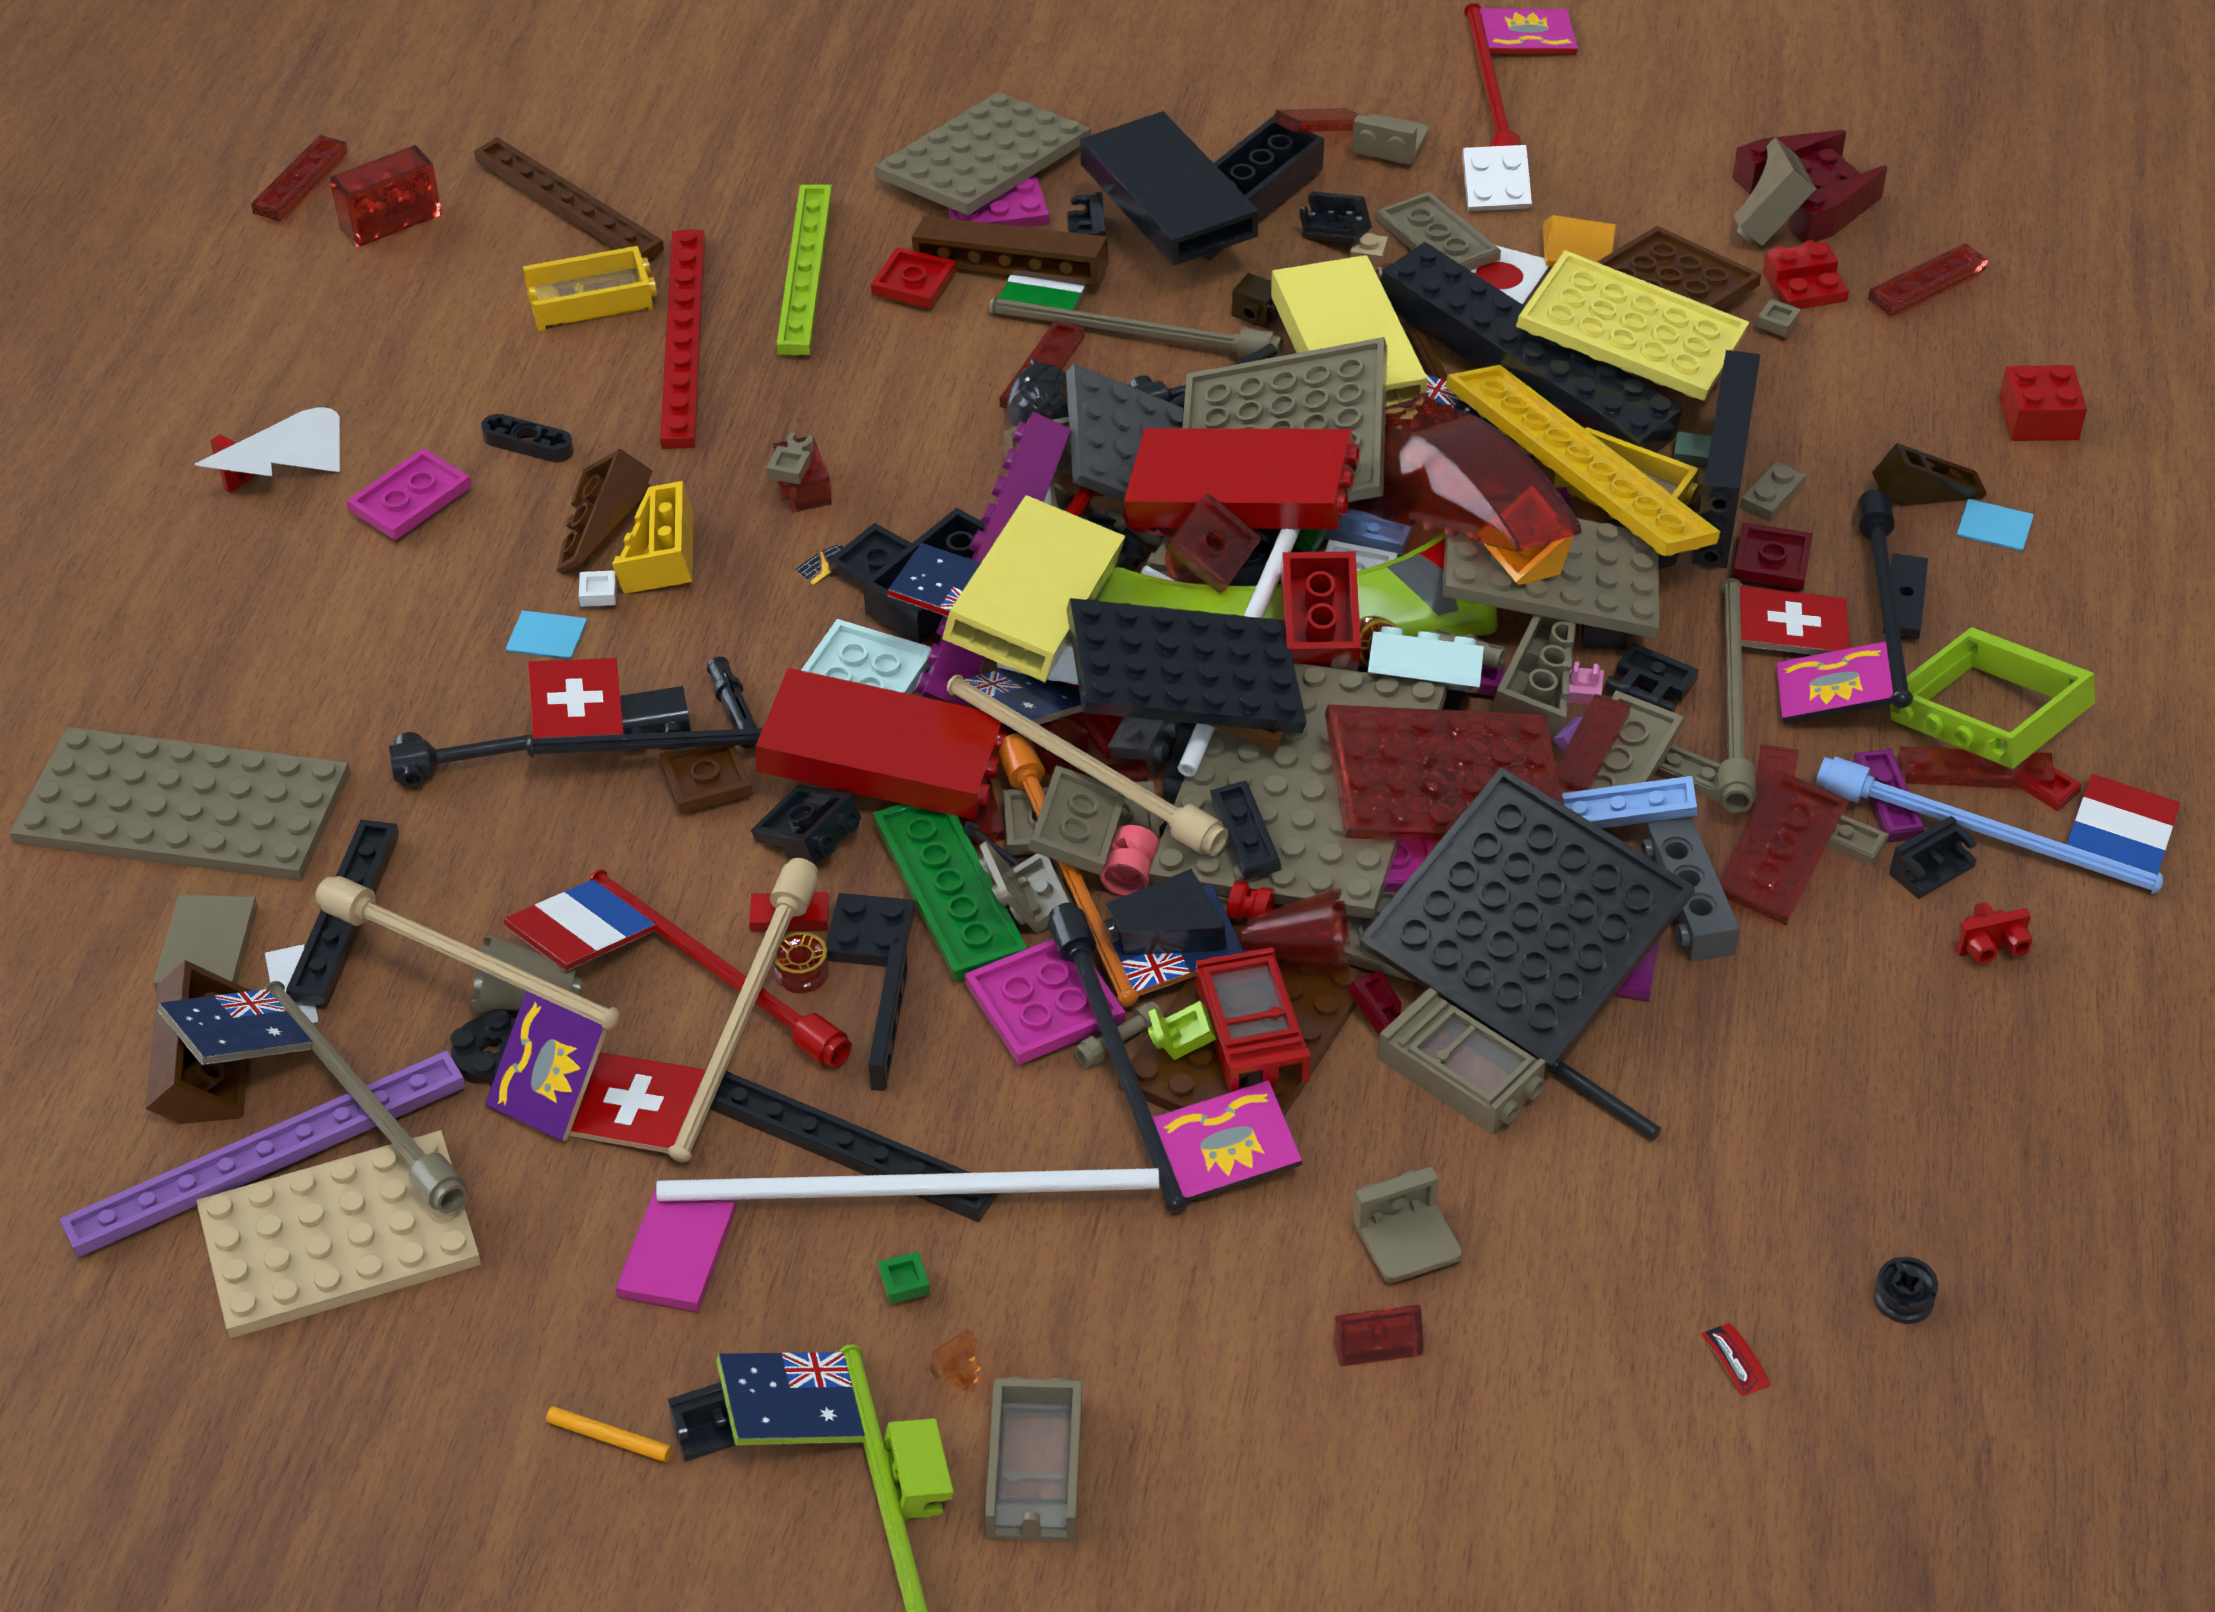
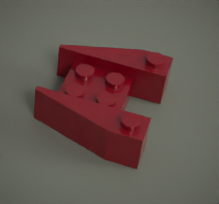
[1732,129,1888,243]

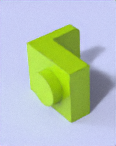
[1148,1001,1217,1060]

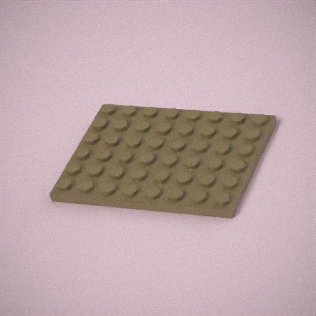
[1148,663,1447,919]

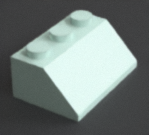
[1368,626,1484,693]

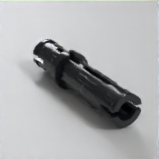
[706,656,757,748]

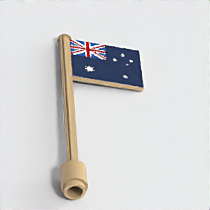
[947,669,1229,856]

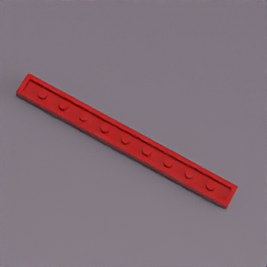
[660,229,705,449]

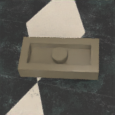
[1740,461,1807,522]

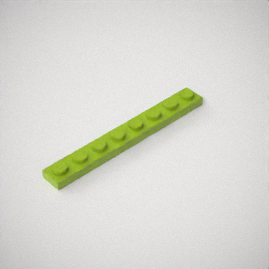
[776,184,832,356]

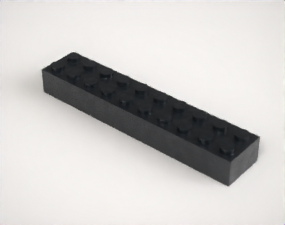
[1380,242,1683,453]

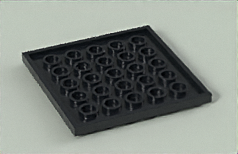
[1359,767,1695,1072]

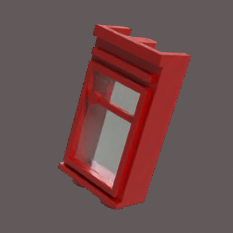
[1195,947,1311,1092]

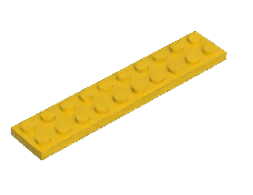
[1445,365,1721,556]

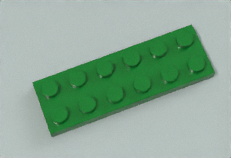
[873,804,1028,982]

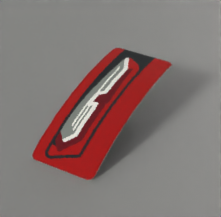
[1701,1323,1770,1396]

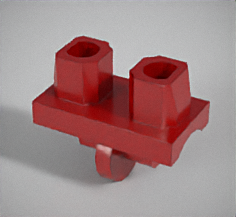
[1954,902,2032,965]

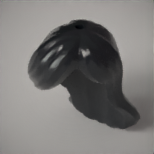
[1007,359,1069,427]

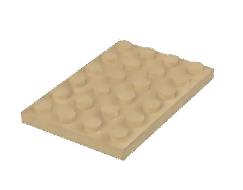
[196,1130,481,1339]

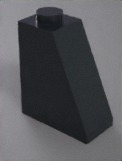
[1103,869,1227,955]

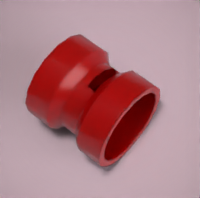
[1227,880,1275,927]

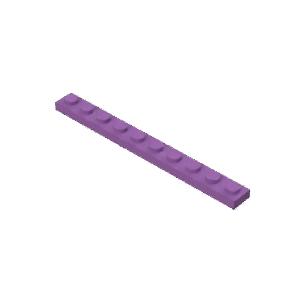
[60,1051,465,1258]

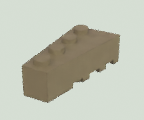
[1488,615,1576,747]

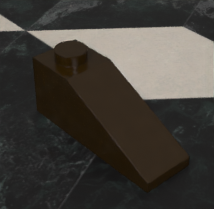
[1872,443,1987,504]

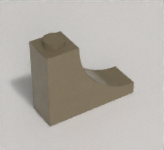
[1734,137,1816,246]

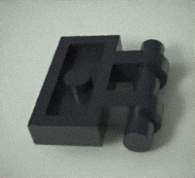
[1604,643,1699,712]

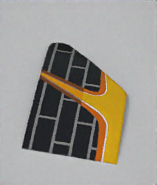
[795,544,843,585]

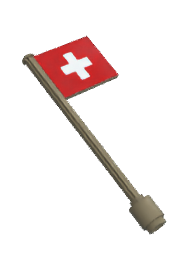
[1718,578,1850,813]

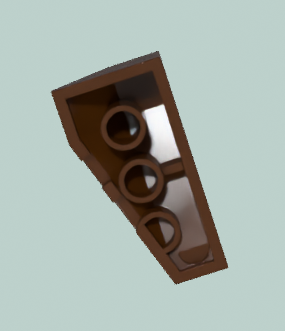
[556,449,653,574]

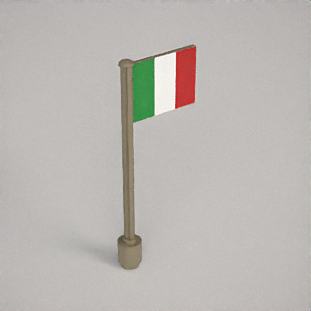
[989,275,1283,360]

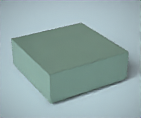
[1674,431,1712,467]

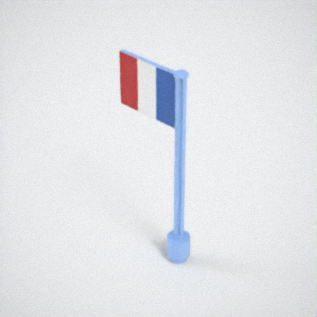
[1815,756,2181,894]

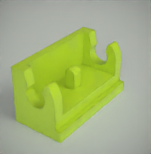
[883,1418,954,1522]

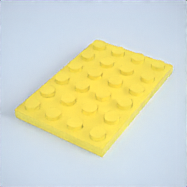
[1516,250,1749,401]

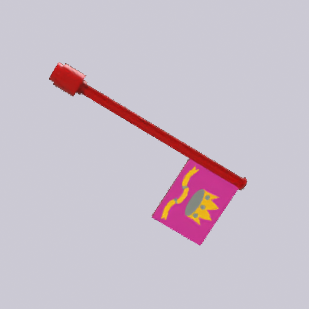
[1464,3,1578,147]

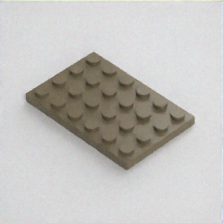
[874,93,1091,215]
[1442,493,1659,638]

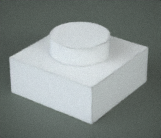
[579,570,617,607]

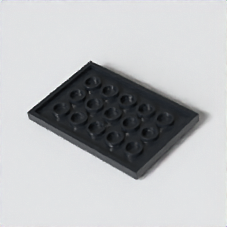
[1066,598,1307,734]

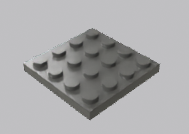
[1066,364,1184,502]

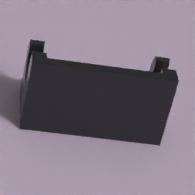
[1068,192,1105,236]
[1299,192,1372,243]
[1889,816,1977,899]
[667,1382,736,1462]

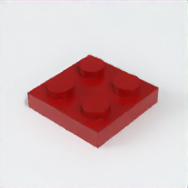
[871,247,956,309]

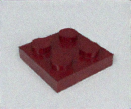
[1732,522,1813,590]

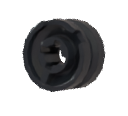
[1874,1257,1939,1324]

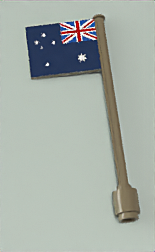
[157,981,467,1213]

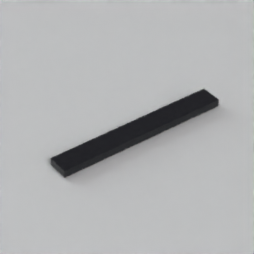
[710,1071,999,1223]

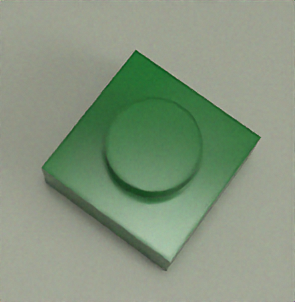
[878,1251,930,1305]

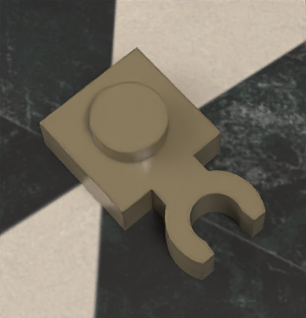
[766,432,814,484]

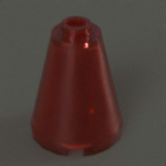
[1241,888,1350,968]

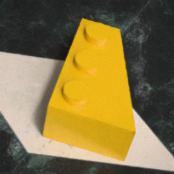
[612,481,693,594]

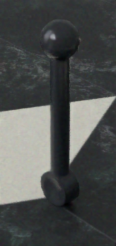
[963,822,1024,867]

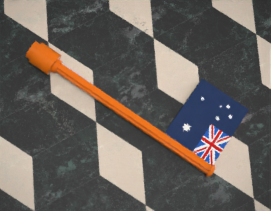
[998,733,1245,1007]

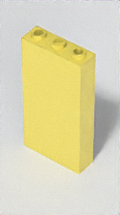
[1271,255,1427,411]
[942,495,1125,682]

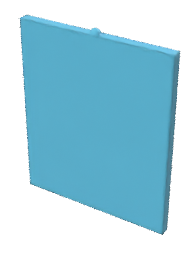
[1957,499,2034,552]
[505,610,588,660]

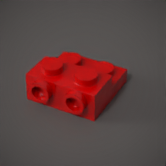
[1763,240,1849,309]

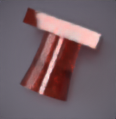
[1165,492,1262,594]

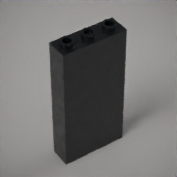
[1080,111,1258,266]
[1692,350,1761,568]

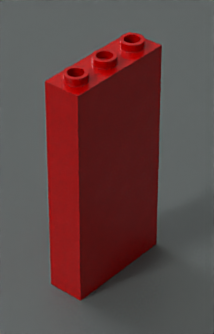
[1123,428,1360,530]
[756,668,1009,820]

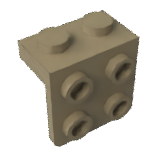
[1352,114,1429,165]
[979,841,1073,934]
[1353,1166,1462,1283]

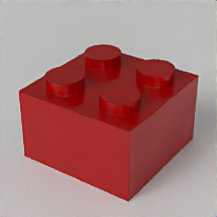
[1999,364,2087,441]

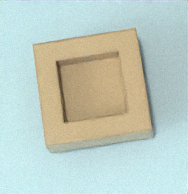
[1350,233,1388,266]

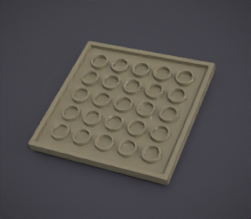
[1182,337,1388,502]

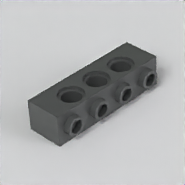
[1640,816,1740,962]

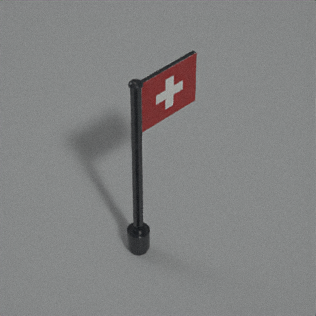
[525,658,763,758]

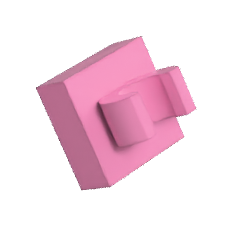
[1567,662,1604,706]

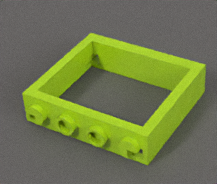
[1890,627,2095,769]

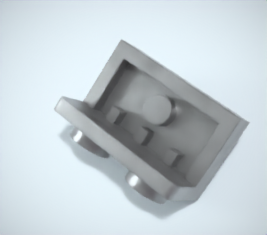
[1108,717,1181,776]

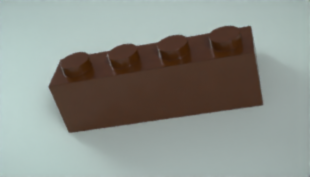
[146,960,251,1124]

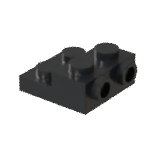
[751,785,862,864]

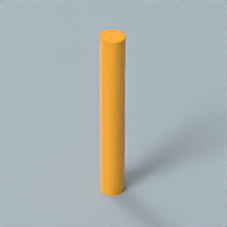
[546,1406,672,1463]

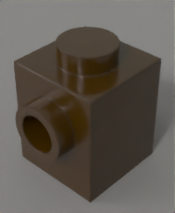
[1232,273,1280,328]

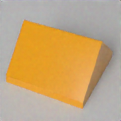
[1542,215,1616,267]
[1477,487,1574,585]

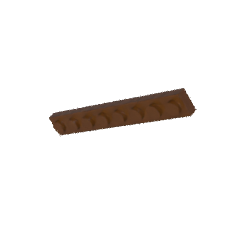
[474,137,664,260]

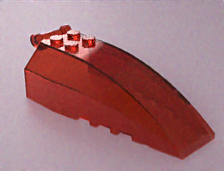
[1353,392,1582,552]

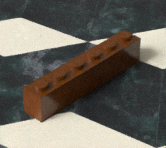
[912,216,1109,285]

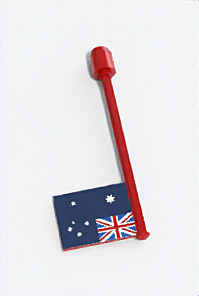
[888,486,1104,616]

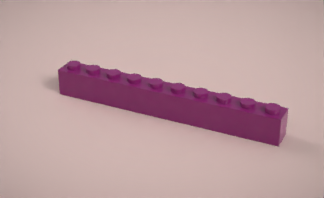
[914,411,1071,706]

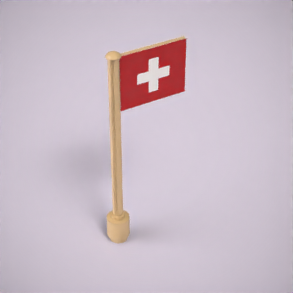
[569,858,819,1163]

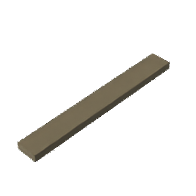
[1654,744,1889,866]

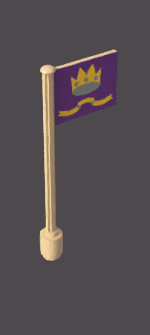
[315,876,619,1141]

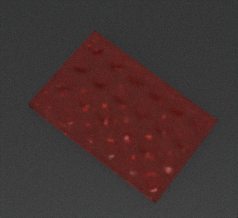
[1325,704,1564,842]

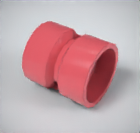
[1100,825,1160,897]

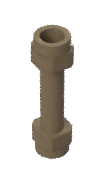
[1074,1001,1164,1068]

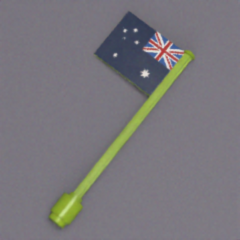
[716,1344,928,1612]

